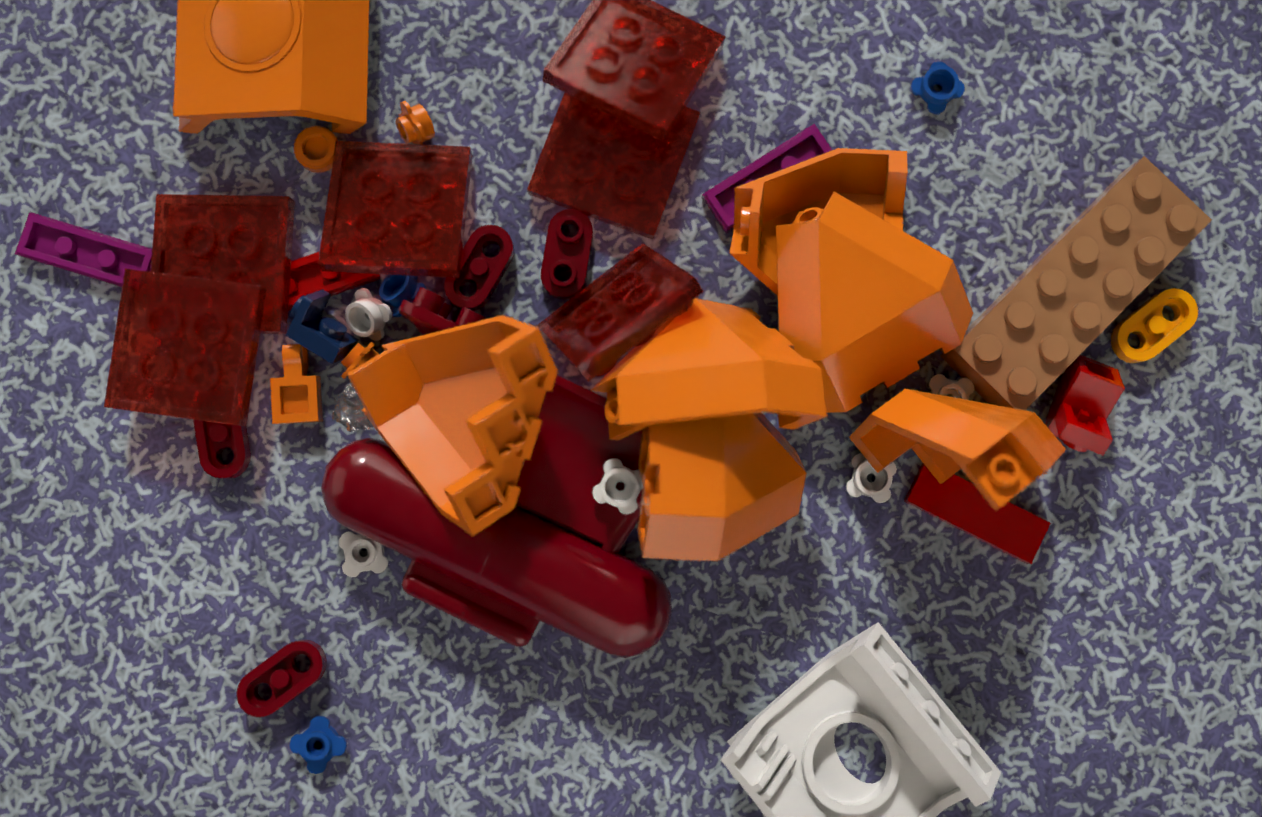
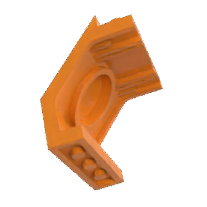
[173,0,369,134]

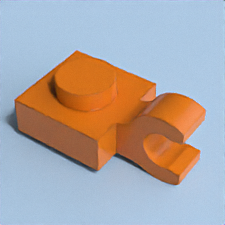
[270,344,323,424]

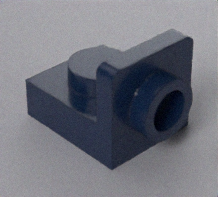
[286,290,359,364]

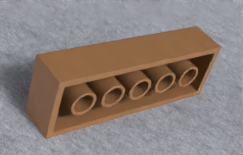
[940,156,1212,410]

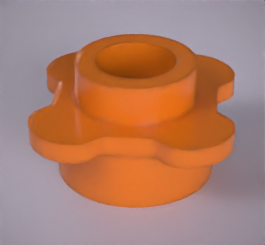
[395,101,435,152]
[341,342,379,379]

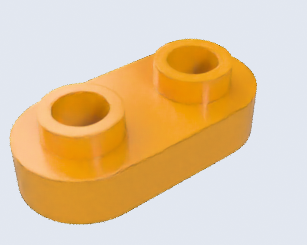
[1111,288,1198,364]

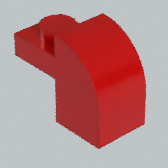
[1045,355,1125,456]

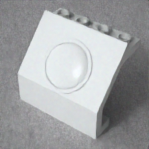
[720,622,1001,817]

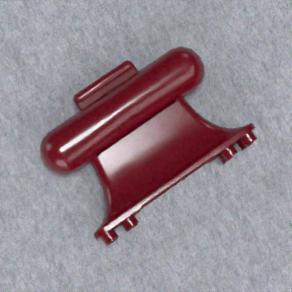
[321,287,672,658]

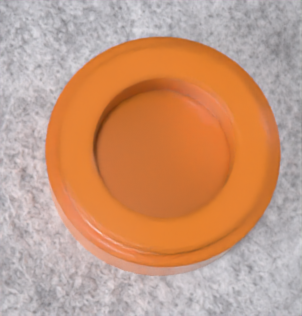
[294,126,341,173]

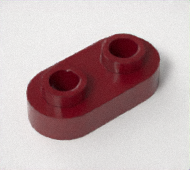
[541,209,593,300]
[444,225,514,311]
[192,387,251,479]
[237,640,327,717]

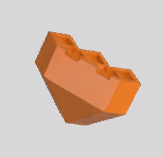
[729,148,908,296]
[776,191,973,413]
[590,298,827,441]
[347,315,558,536]
[849,389,1066,510]
[638,412,807,561]

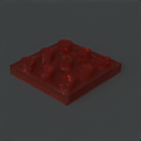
[543,0,726,142]
[527,67,701,240]
[318,141,473,278]
[146,194,295,334]
[537,243,704,382]
[104,269,267,426]

